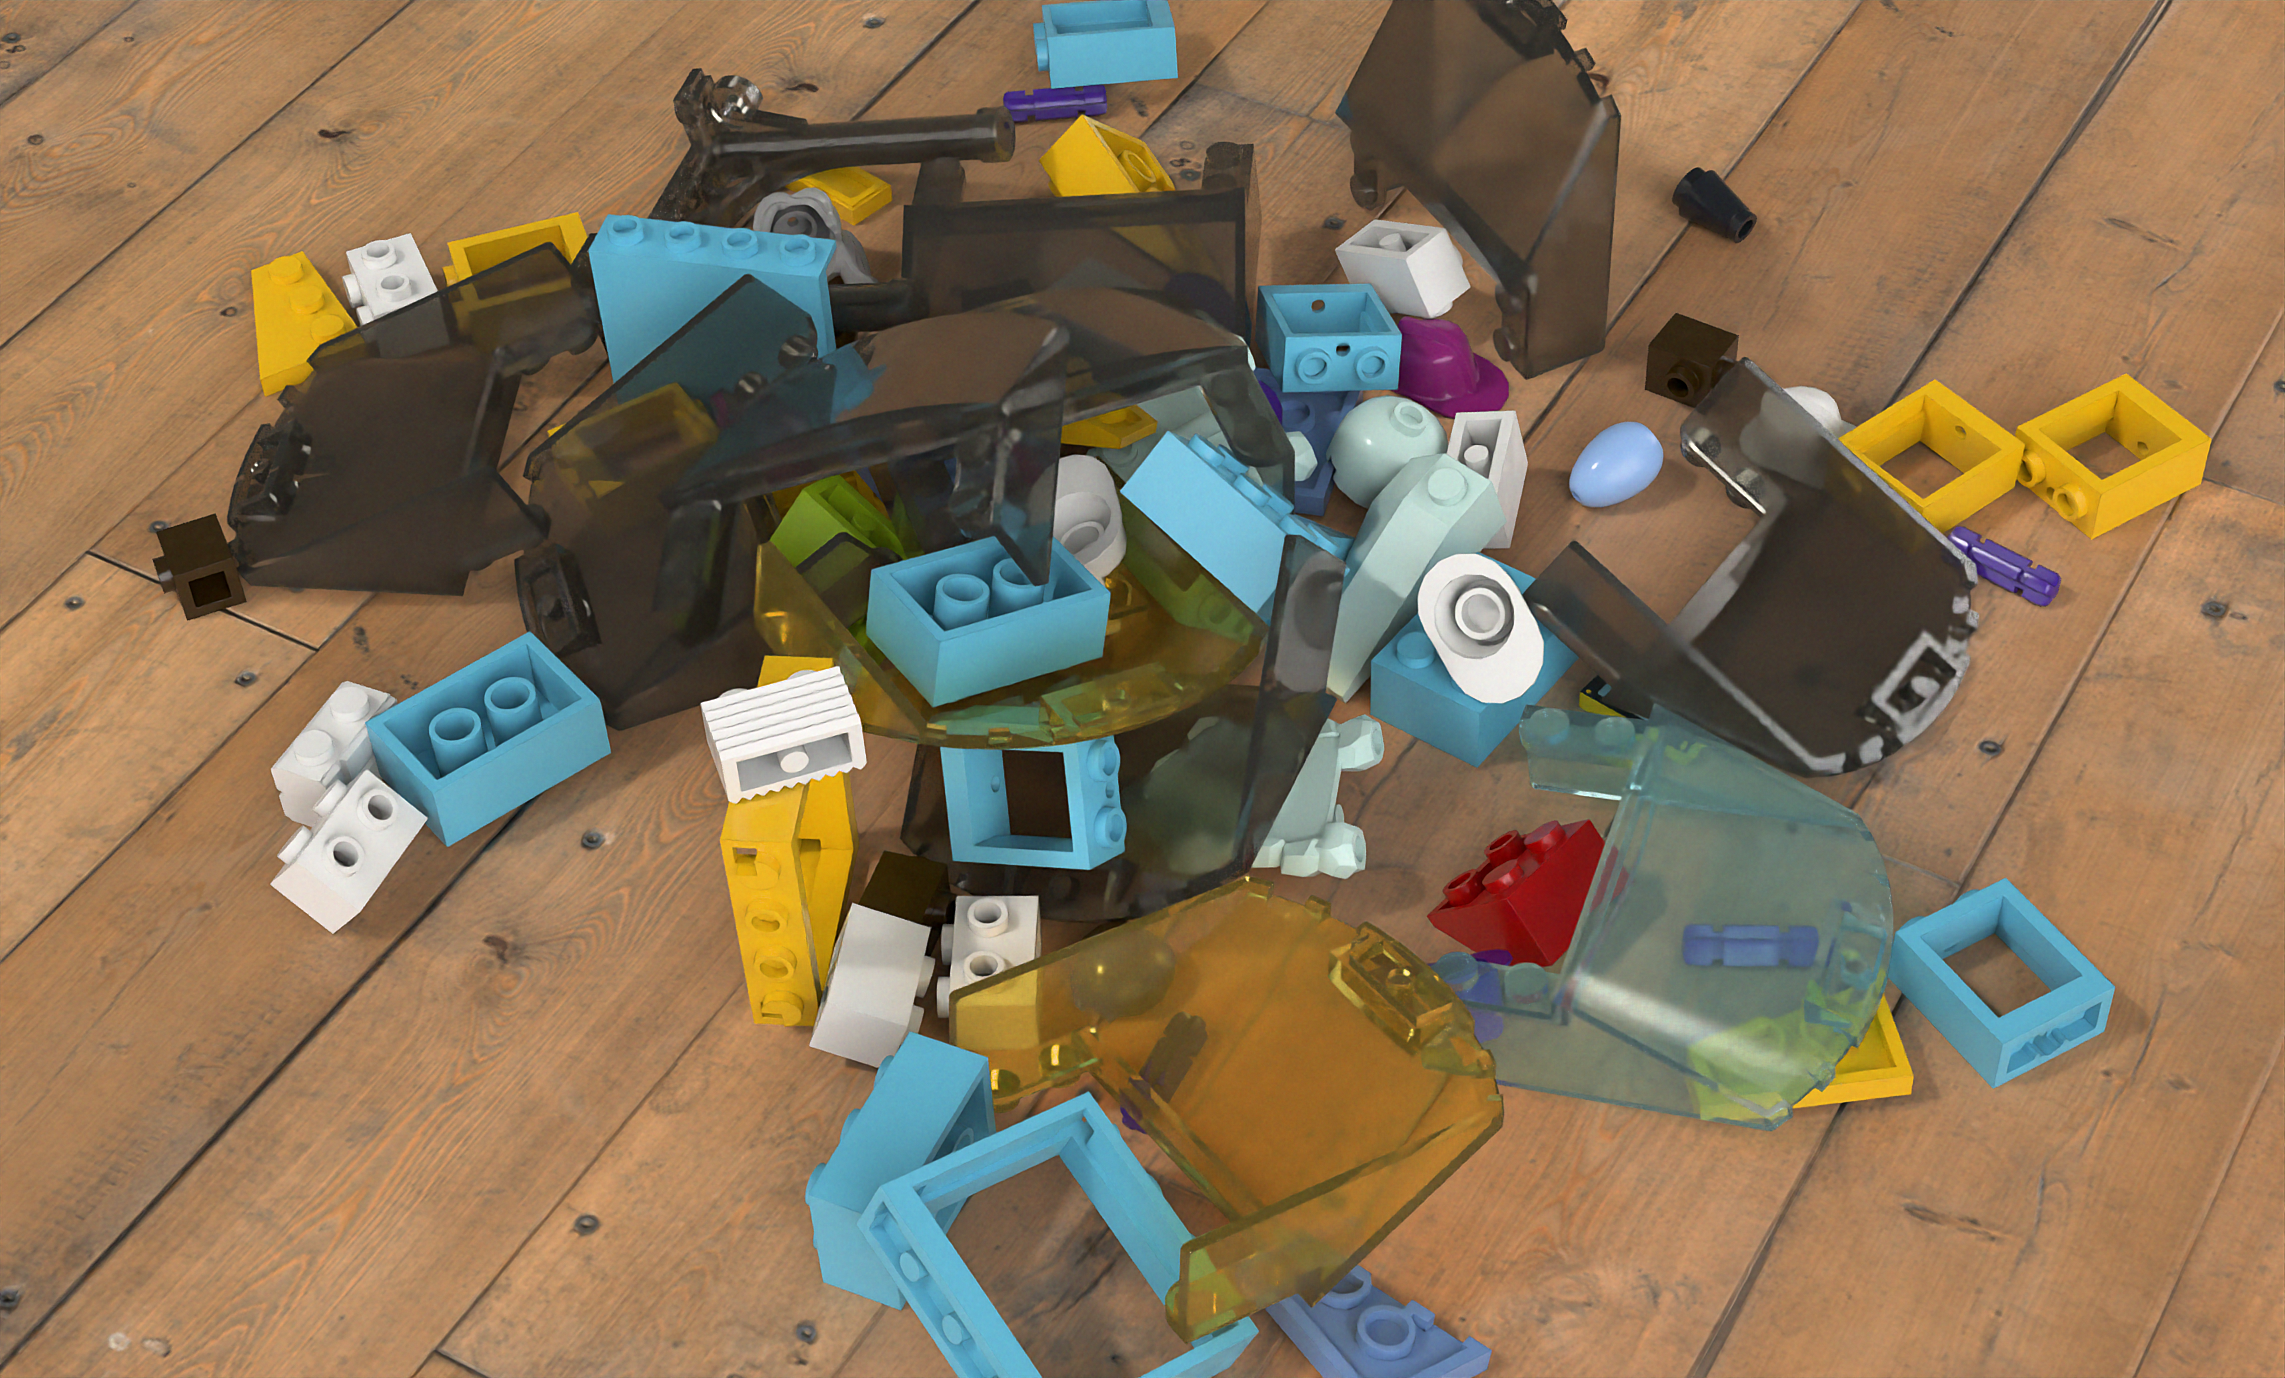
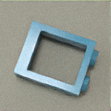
[1033,0,1178,89]
[1255,283,1402,393]
[938,714,1127,870]
[1887,878,2115,1089]

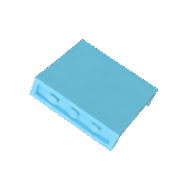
[588,214,855,441]

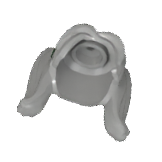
[753,188,882,302]

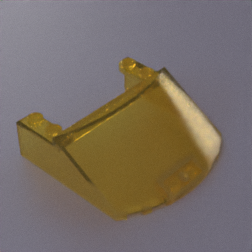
[754,456,1270,750]
[949,876,1504,1344]

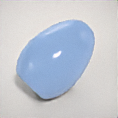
[1569,422,1664,508]

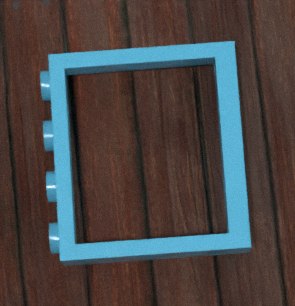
[856,1091,1259,1378]

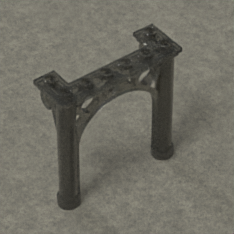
[569,68,1016,355]

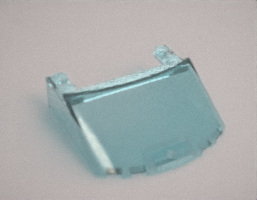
[1413,703,1894,1132]

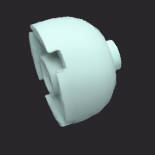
[1326,395,1448,509]

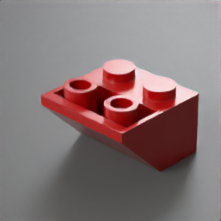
[1427,819,1633,973]

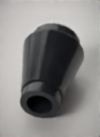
[1672,167,1757,243]

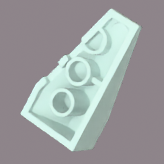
[1297,453,1507,704]

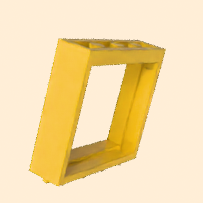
[720,655,860,1027]

